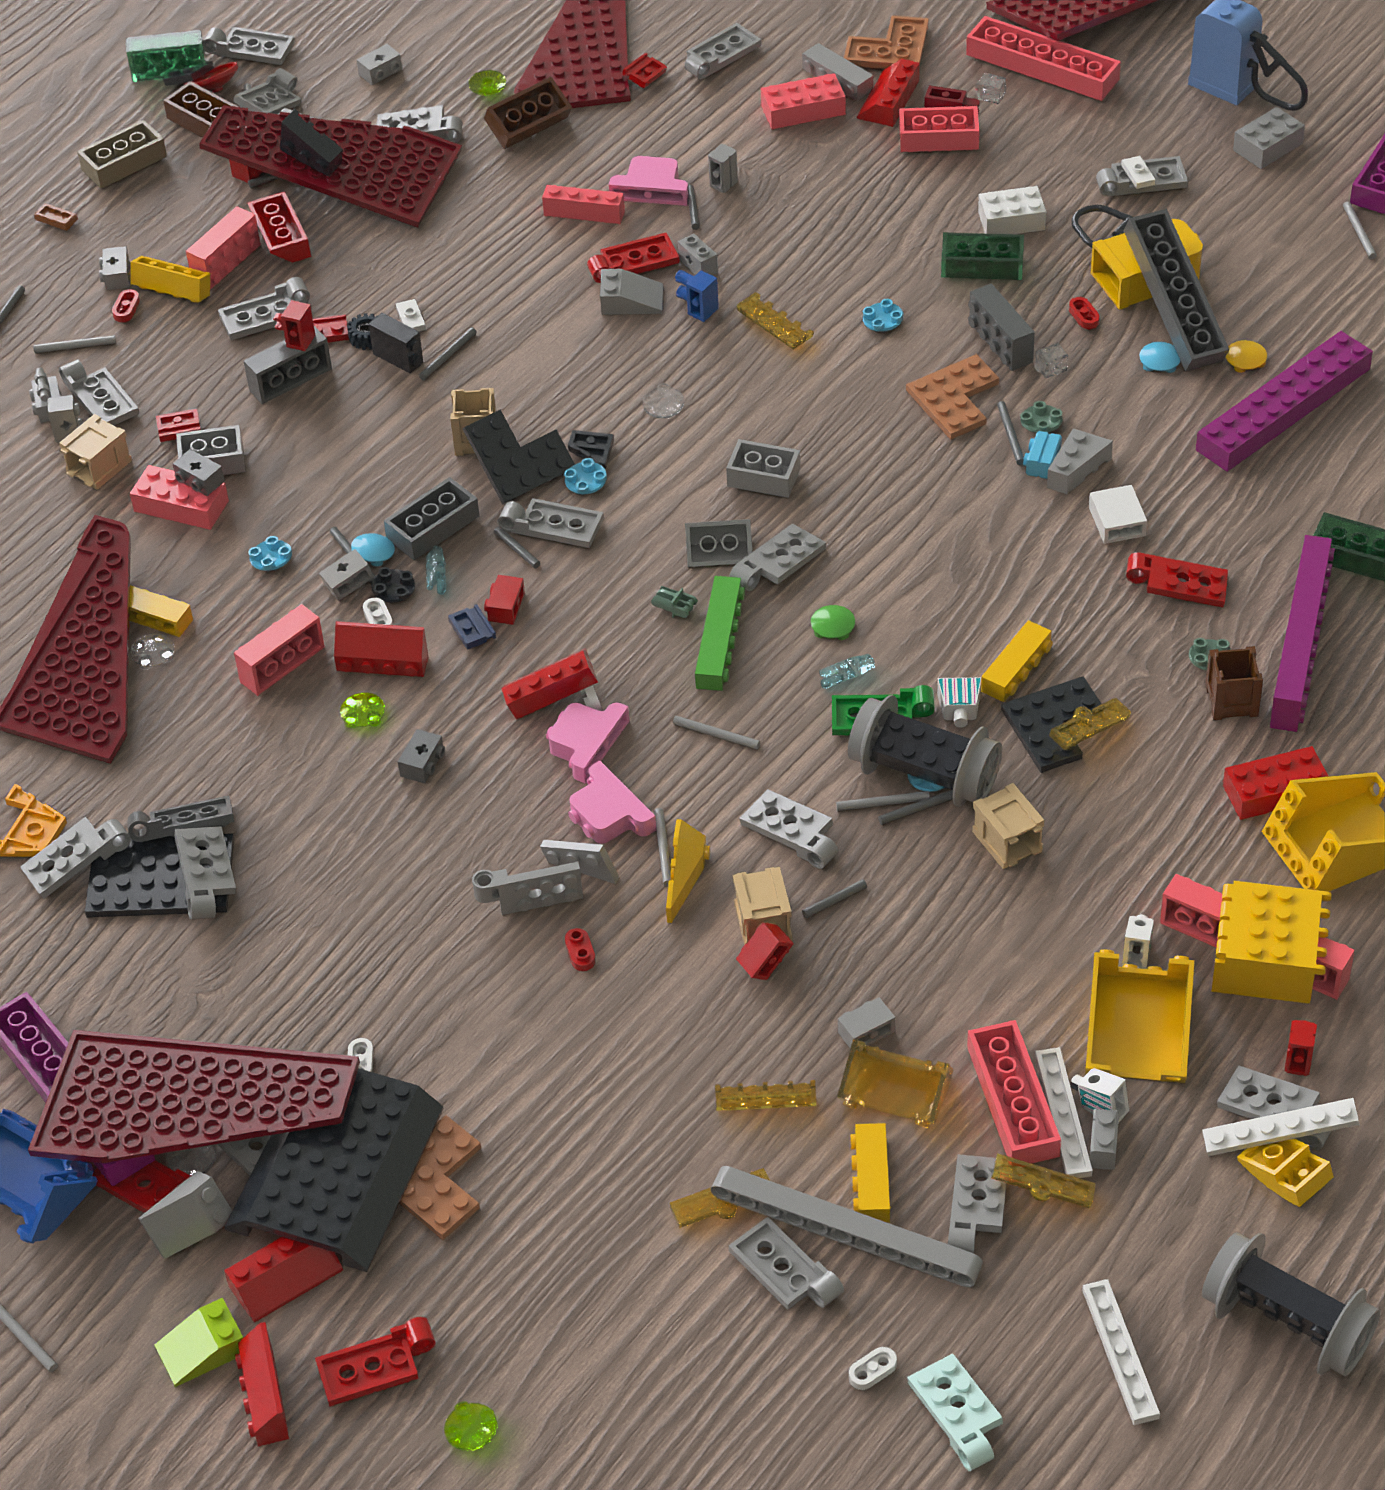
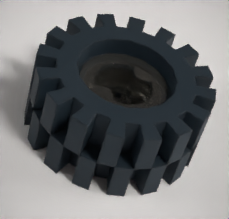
[347,313,378,350]

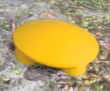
[1225,340,1267,373]

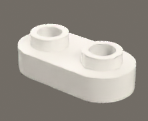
[363,598,393,625]
[580,685,602,711]
[348,1038,374,1072]
[849,1347,897,1390]

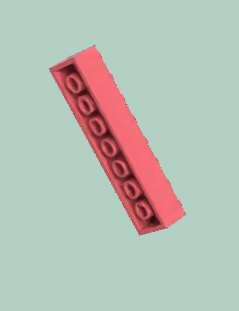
[966,16,1121,101]
[1160,874,1355,1000]

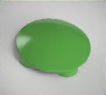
[811,605,855,640]

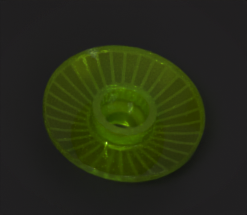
[468,70,506,96]

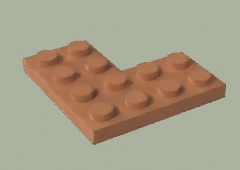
[844,16,929,69]
[906,354,999,440]
[399,1115,481,1240]

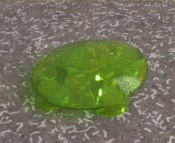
[340,692,385,728]
[444,1401,497,1451]

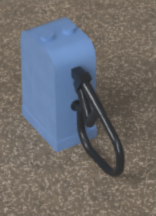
[1188,0,1308,111]

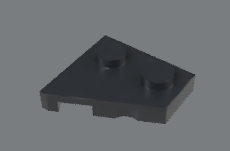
[163,61,214,86]
[568,430,614,470]

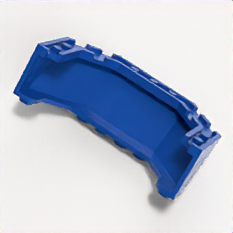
[0,1108,98,1244]

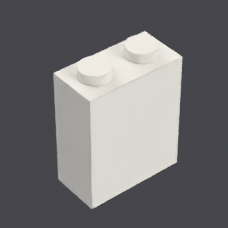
[1089,485,1147,544]

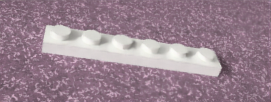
[1035,1047,1092,1180]
[1203,1098,1360,1156]
[1082,1279,1160,1425]

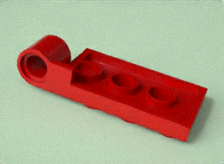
[587,232,680,283]
[1126,552,1228,607]
[92,1161,192,1213]
[315,1317,436,1407]

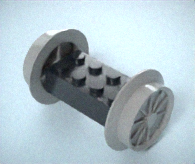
[848,695,1002,807]
[1202,1232,1381,1376]

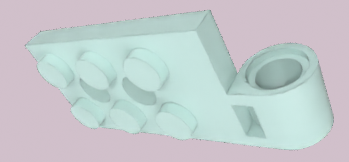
[907,1354,1003,1471]

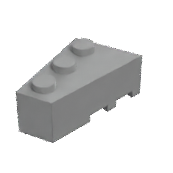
[1047,429,1113,494]

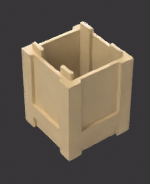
[450,388,496,456]
[59,414,132,490]
[972,783,1044,869]
[733,867,792,945]

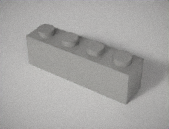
[802,43,873,101]

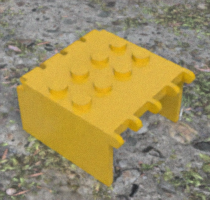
[1211,881,1332,1004]

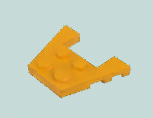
[0,784,67,857]

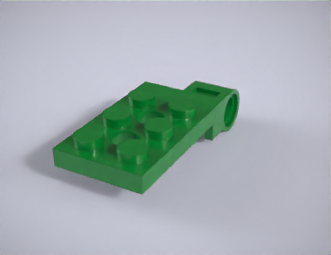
[832,685,935,736]

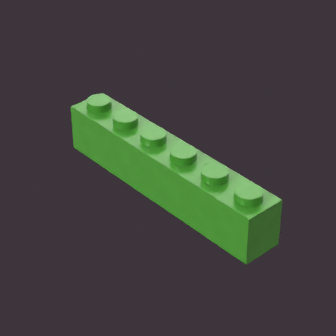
[695,576,745,691]

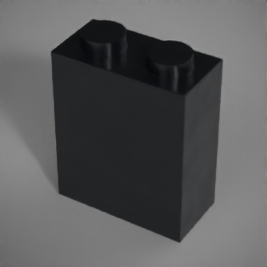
[369,313,423,374]

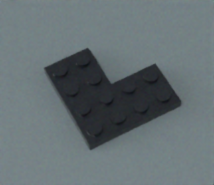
[462,409,575,505]
[1001,676,1104,773]

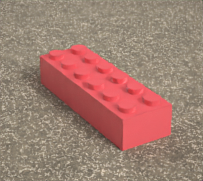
[967,1020,1061,1168]

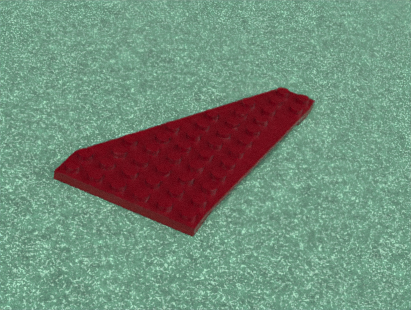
[514,0,631,108]
[0,515,131,764]

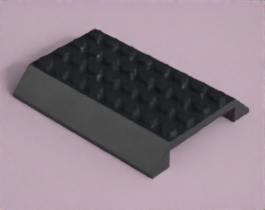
[224,1068,444,1272]

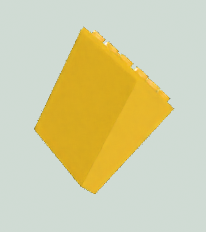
[1261,772,1385,892]
[1085,949,1194,1083]

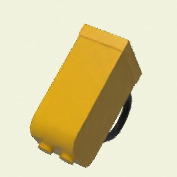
[1071,205,1203,310]

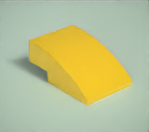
[1237,1139,1334,1207]

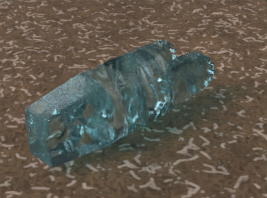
[426,545,446,595]
[819,654,875,689]

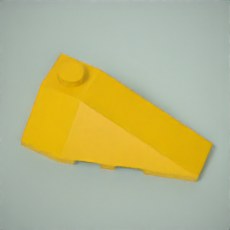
[666,819,710,923]

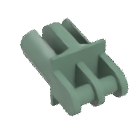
[651,586,698,618]

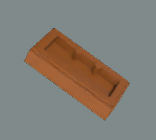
[34,203,78,231]

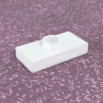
[1121,156,1155,189]
[396,299,426,331]

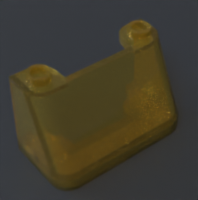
[837,1039,954,1128]

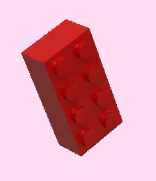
[1223,746,1329,820]

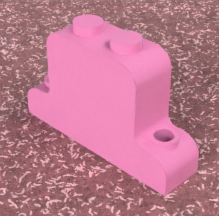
[609,156,688,206]
[546,703,630,783]
[568,761,656,844]

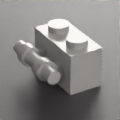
[29,368,61,423]

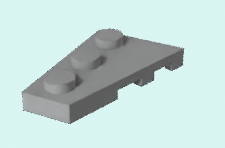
[540,840,619,884]

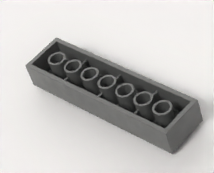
[1124,209,1230,372]

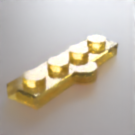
[1049,697,1131,750]
[991,1153,1096,1209]
[670,1168,770,1228]

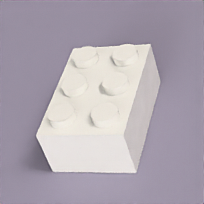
[978,186,1046,238]

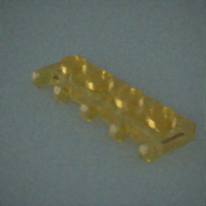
[737,292,814,350]
[715,1080,816,1111]

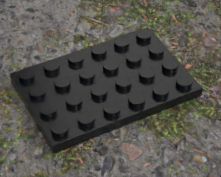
[85,833,234,918]

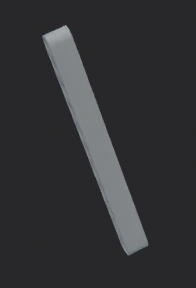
[710,1166,983,1287]

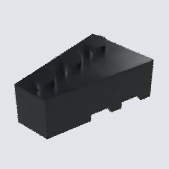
[280,109,343,177]

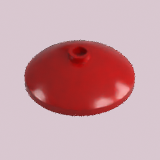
[184,62,238,93]

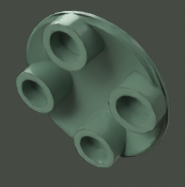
[1020,401,1063,433]
[1189,638,1232,671]

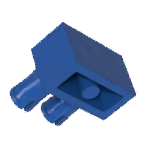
[675,270,719,322]

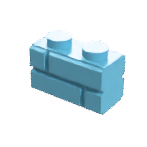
[1023,431,1062,479]

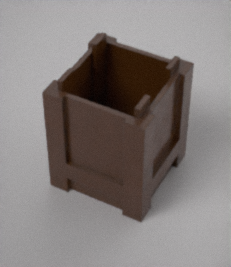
[1205,646,1263,721]

